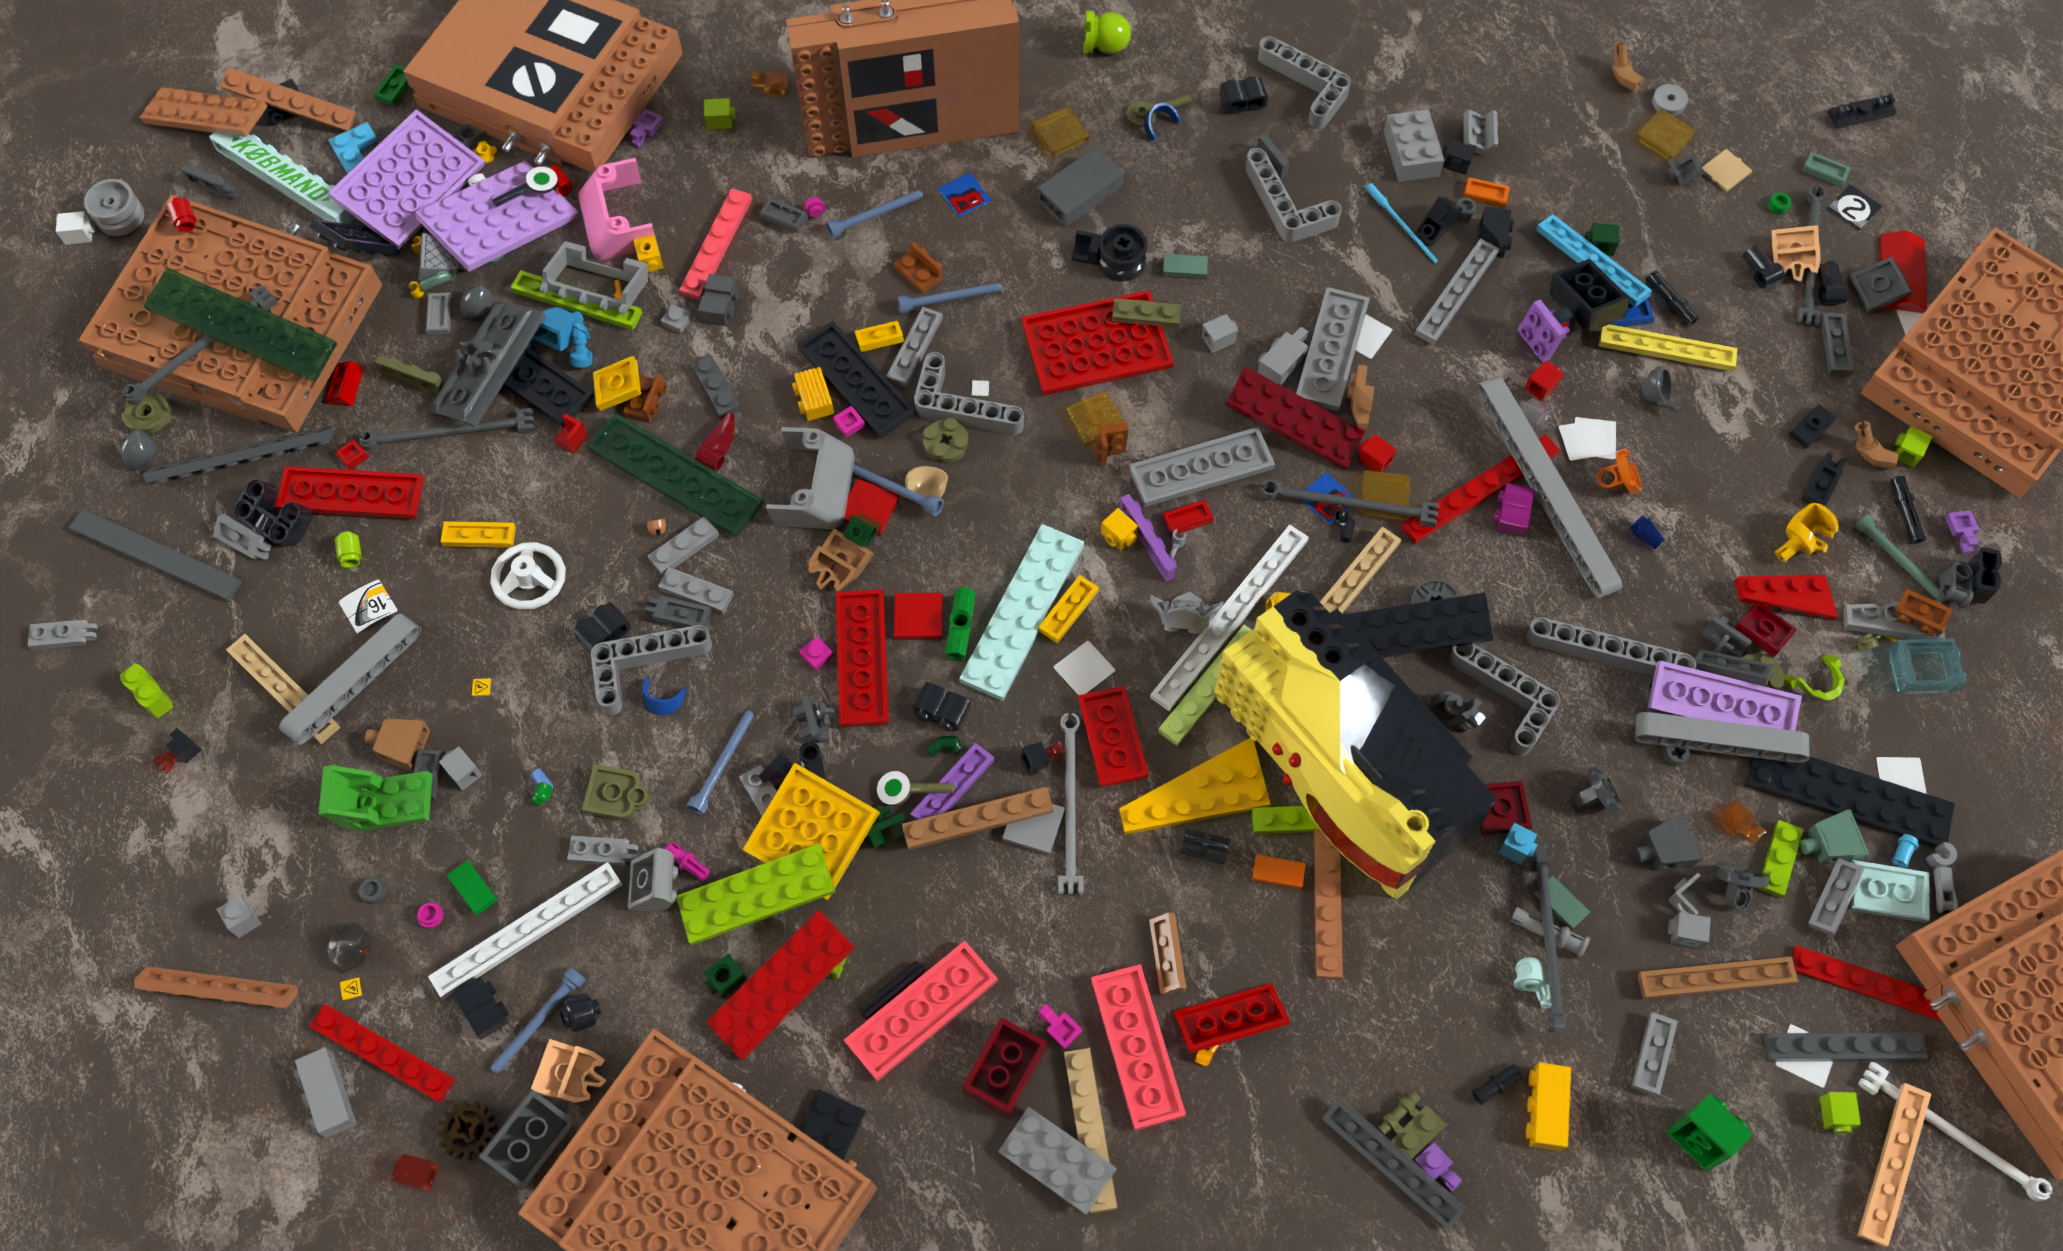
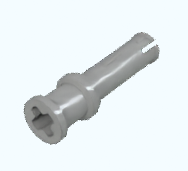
[1510,907,1590,959]

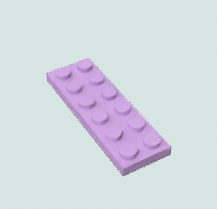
[1647,661,1802,731]

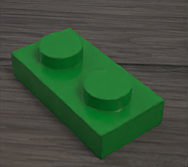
[374,64,409,106]

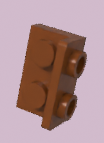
[894,241,943,295]
[623,373,667,423]
[1094,422,1128,467]

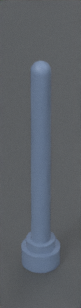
[826,190,923,239]
[897,283,1002,314]
[852,465,944,516]
[686,711,754,816]
[491,967,586,1073]

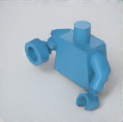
[527,307,592,368]

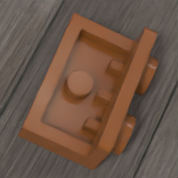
[1892,589,1953,637]

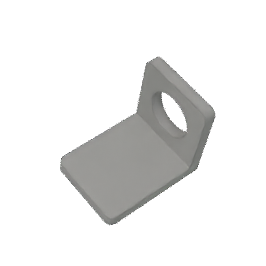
[1668,873,1701,915]

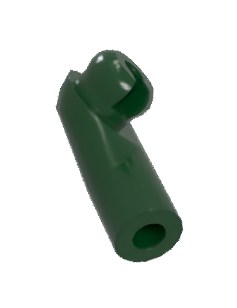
[925,736,963,757]

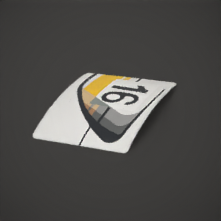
[339,580,398,633]

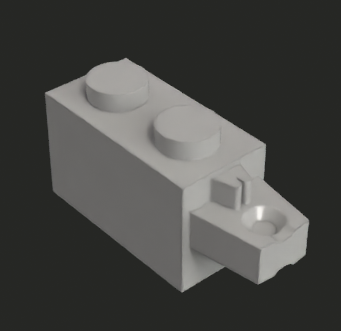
[1257,327,1308,385]

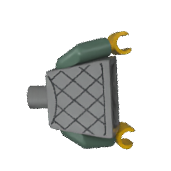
[409,233,466,299]

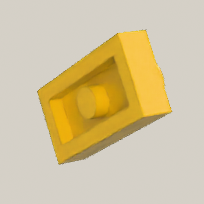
[855,320,904,352]

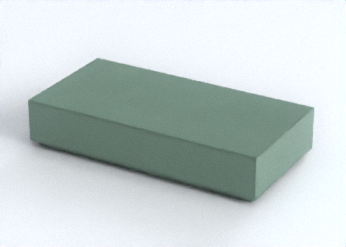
[1801,152,1851,187]
[1163,254,1208,279]
[1534,876,1590,931]

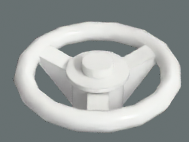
[490,542,566,610]

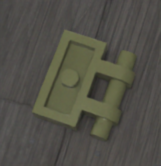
[1377,1091,1446,1159]

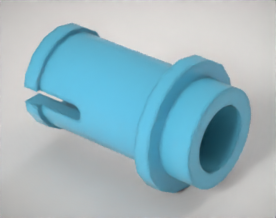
[1891,834,1919,868]

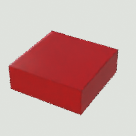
[335,439,369,470]

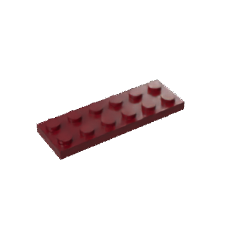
[1225,366,1365,470]

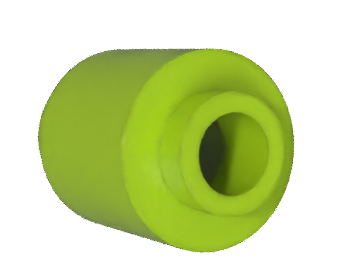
[334,531,362,568]

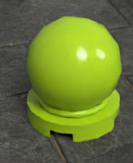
[1084,10,1132,54]

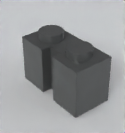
[698,274,740,327]

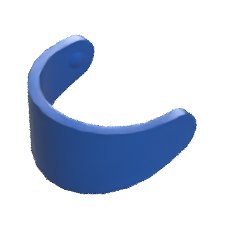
[1144,103,1181,141]
[642,677,686,716]

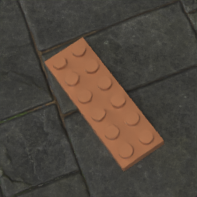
[140,87,268,137]

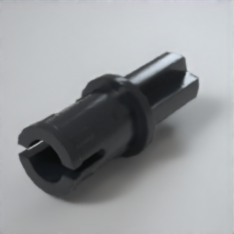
[1472,1065,1523,1105]

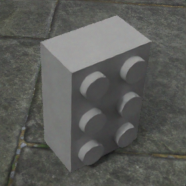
[1383,109,1444,182]

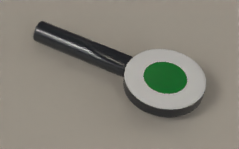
[492,167,558,207]

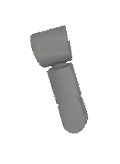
[1926,842,1958,913]

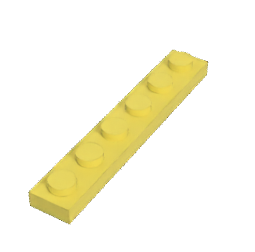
[1598,324,1737,372]

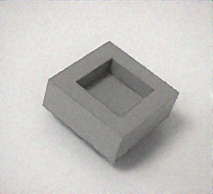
[661,304,692,334]

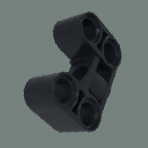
[234,479,313,547]

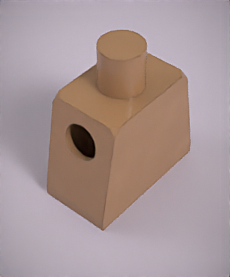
[365,719,430,772]

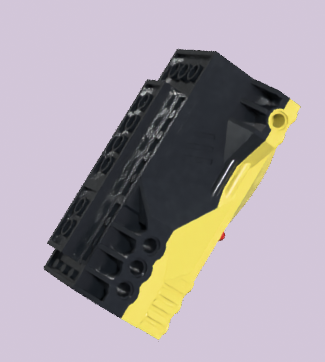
[1215,590,1498,899]

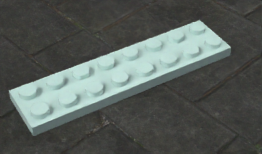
[959,524,1084,701]

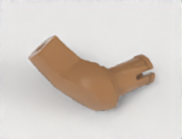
[1612,42,1643,92]
[1855,421,1899,470]

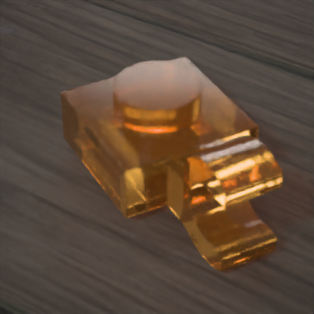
[751,70,790,96]
[1717,800,1766,844]

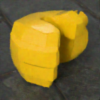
[1774,503,1838,563]

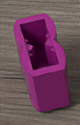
[1493,483,1534,536]

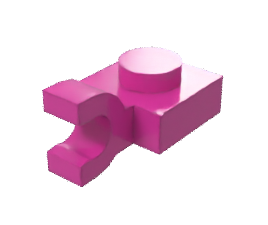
[1038,1004,1083,1050]

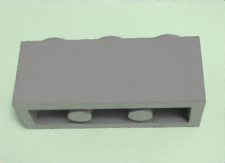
[294,1047,357,1139]

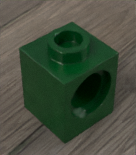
[1584,223,1619,256]
[843,513,881,547]
[703,953,747,999]

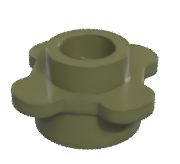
[1852,633,1881,652]

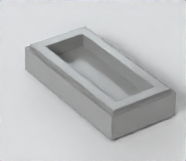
[426,292,452,335]

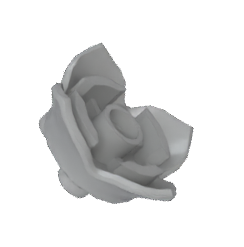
[1150,592,1224,634]

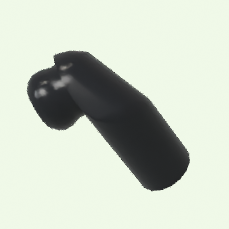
[1333,508,1355,543]

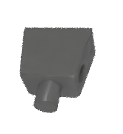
[1634,815,1702,871]

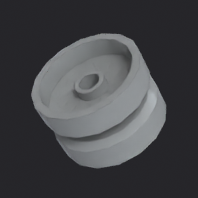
[84,179,145,236]

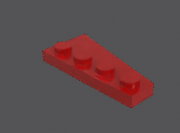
[1734,575,1838,621]

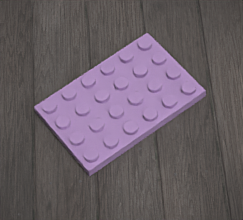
[328,109,485,250]
[416,160,578,272]

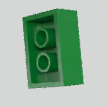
[1666,1094,1753,1172]

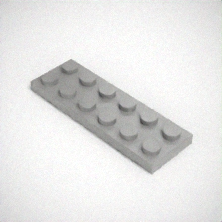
[1296,287,1370,412]
[1129,427,1275,507]

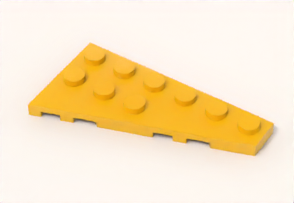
[1119,738,1271,835]

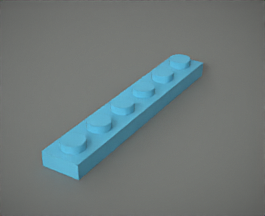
[1536,214,1652,307]

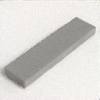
[886,307,943,388]

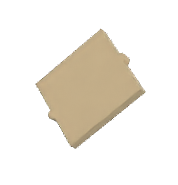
[1702,149,1753,192]

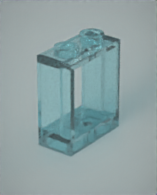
[1888,638,1966,694]

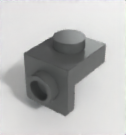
[1667,153,1704,186]

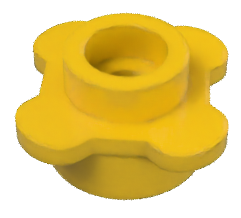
[472,141,497,163]

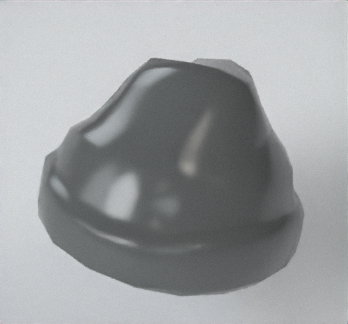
[1641,365,1680,412]

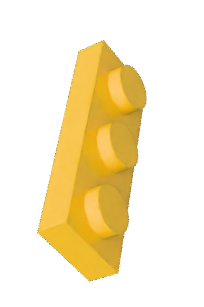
[441,521,516,548]
[1038,575,1099,644]

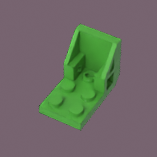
[319,765,433,832]

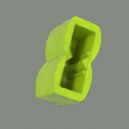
[120,663,173,718]

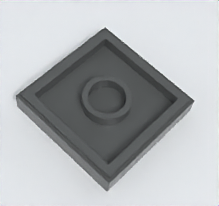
[1849,256,1912,314]

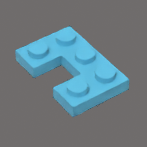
[328,122,378,174]

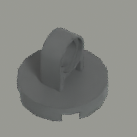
[1572,765,1623,814]
[1715,865,1769,911]

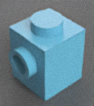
[1498,823,1538,865]

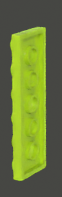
[676,844,836,945]

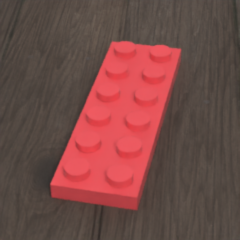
[844,941,998,1082]
[1091,964,1186,1131]

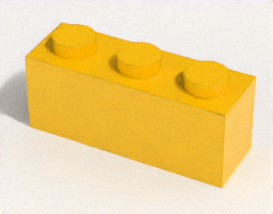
[1526,1062,1571,1152]

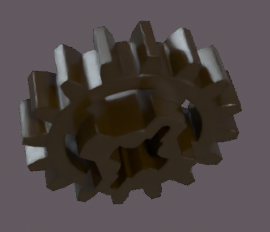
[437,1100,498,1161]

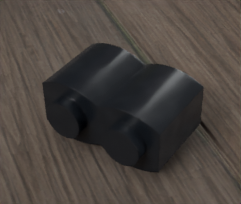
[1219,77,1268,114]
[1968,547,2002,604]
[573,602,631,655]
[913,682,970,732]
[452,976,509,1040]

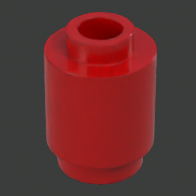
[547,165,572,197]
[167,197,196,232]

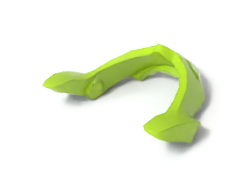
[1784,654,1845,700]

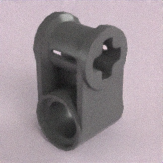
[1939,560,1974,608]

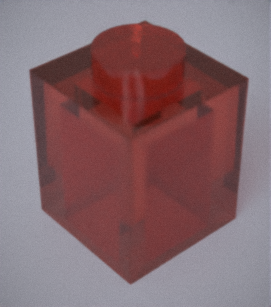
[392,1154,440,1193]

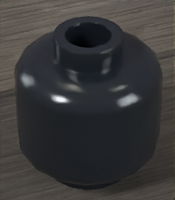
[559,994,601,1032]

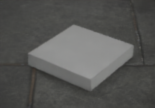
[1002,793,1065,856]

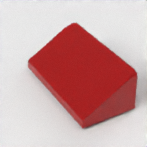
[325,360,363,406]

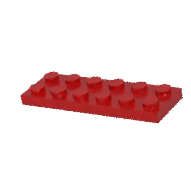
[275,466,425,519]
[836,589,889,728]
[706,910,856,1060]

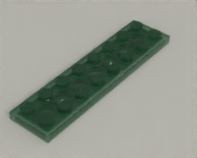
[143,268,337,383]
[586,412,764,538]

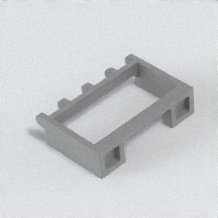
[540,241,648,315]

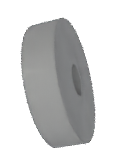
[1652,84,1688,116]

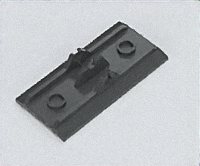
[427,301,546,427]

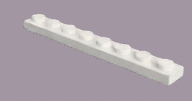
[428,862,622,1000]

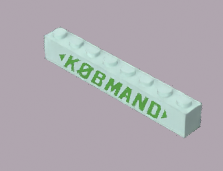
[209,133,356,224]

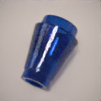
[1630,515,1665,549]

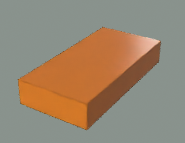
[1463,177,1510,208]
[1252,854,1306,890]

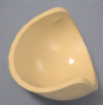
[905,466,948,498]

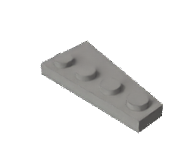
[1843,600,1945,644]

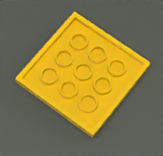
[742,763,880,900]

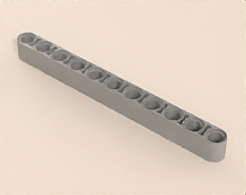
[1476,375,1622,599]

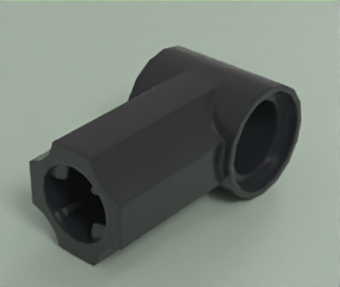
[1742,245,1785,289]
[1818,261,1849,304]
[799,742,826,780]

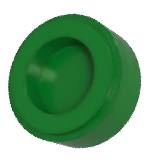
[1768,192,1792,215]

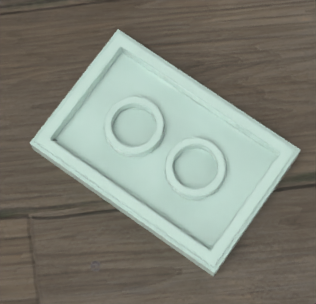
[1849,860,1930,923]

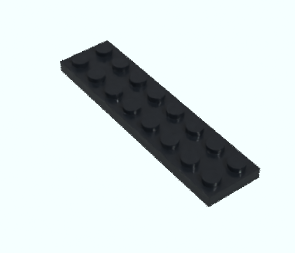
[1745,756,1955,848]

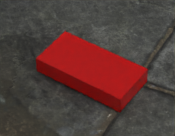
[1161,499,1214,537]

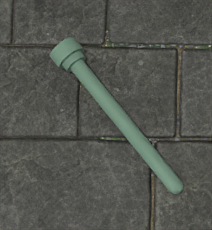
[1854,514,1945,602]

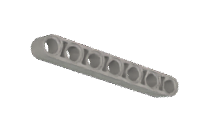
[279,613,421,745]
[1525,617,1696,676]
[1635,712,1810,763]

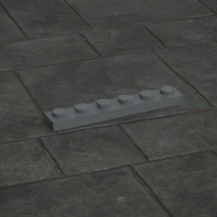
[1763,1033,1928,1062]
[1322,1097,1467,1230]

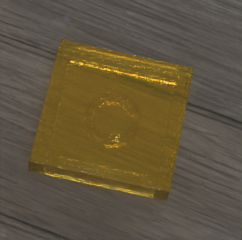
[1032,106,1090,157]
[1636,108,1696,160]
[1065,391,1124,447]
[1360,470,1410,520]

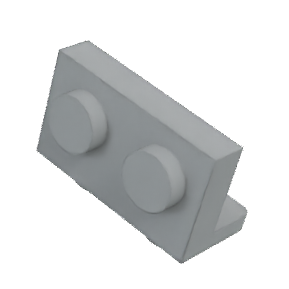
[1463,109,1499,156]

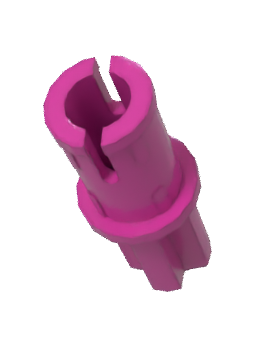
[665,841,710,881]

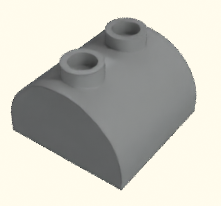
[628,848,678,912]

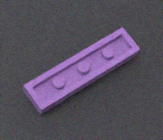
[1120,494,1177,582]
[910,743,994,820]

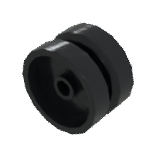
[1098,224,1148,282]

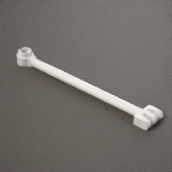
[1858,1062,2052,1201]

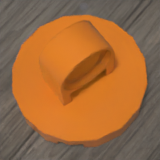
[1597,448,1642,494]

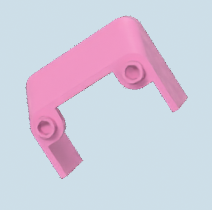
[578,158,657,260]

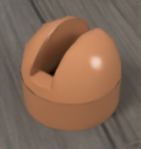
[647,519,666,536]

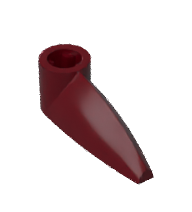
[695,412,735,472]

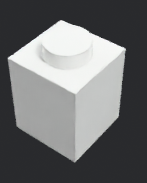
[56,211,95,245]

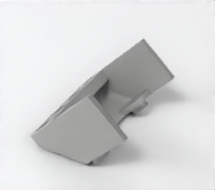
[766,427,855,529]

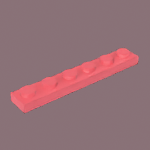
[679,188,752,301]

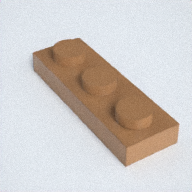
[1149,913,1186,995]

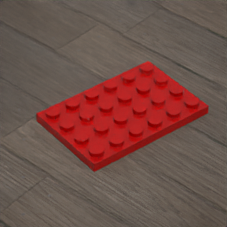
[1021,290,1174,396]

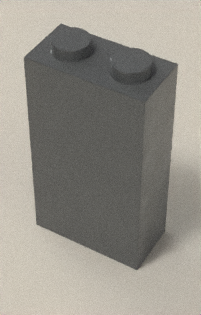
[1037,147,1125,227]

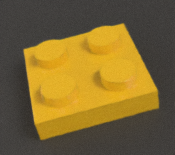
[593,356,641,411]

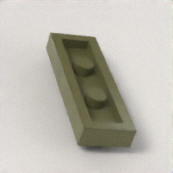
[1112,298,1181,328]
[375,355,444,394]

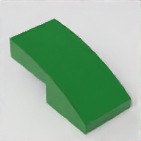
[447,860,497,916]

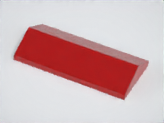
[1879,230,1927,313]
[1174,983,1290,1053]

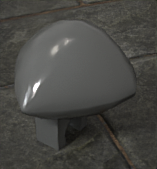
[460,285,496,319]
[121,430,158,471]

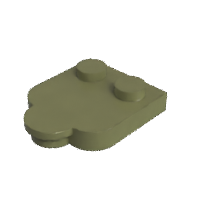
[582,764,650,820]

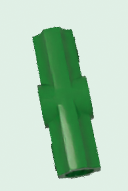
[945,587,976,661]

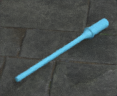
[1366,183,1438,264]

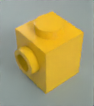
[633,234,664,272]
[1101,508,1138,551]

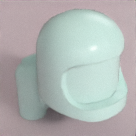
[1514,957,1551,1009]

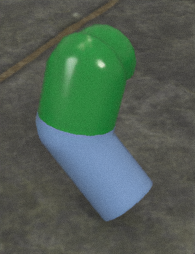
[531,769,553,805]

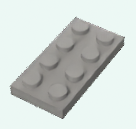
[998,1106,1117,1215]

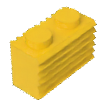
[792,367,834,421]

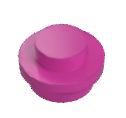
[804,197,826,217]
[417,903,444,928]

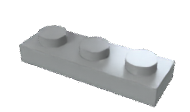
[647,516,719,576]
[658,567,734,615]
[1808,858,1864,936]
[1631,1012,1678,1097]

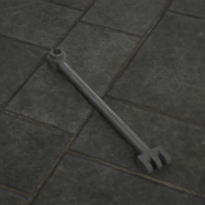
[1795,184,1827,327]
[122,285,277,405]
[358,408,535,451]
[1261,479,1439,527]
[1535,845,1566,1035]

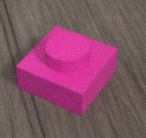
[833,406,865,438]
[799,636,834,671]

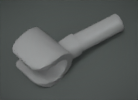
[1169,529,1187,558]

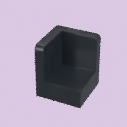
[1071,230,1101,265]

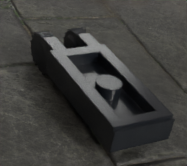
[1801,451,1847,507]

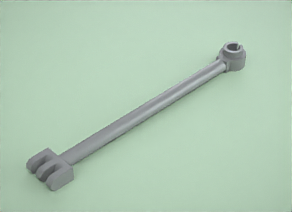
[1058,713,1084,895]

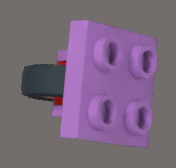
[1517,300,1577,363]

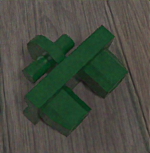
[866,804,906,848]

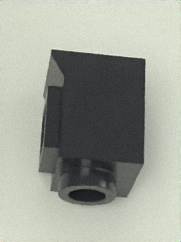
[1442,140,1477,175]

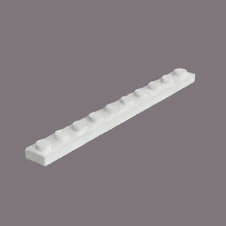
[1150,525,1309,712]

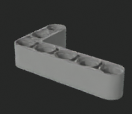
[1258,36,1351,130]
[1245,148,1342,242]
[914,352,1024,435]
[591,625,712,716]
[1448,644,1560,756]

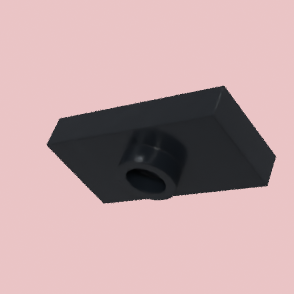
[1788,404,1837,449]

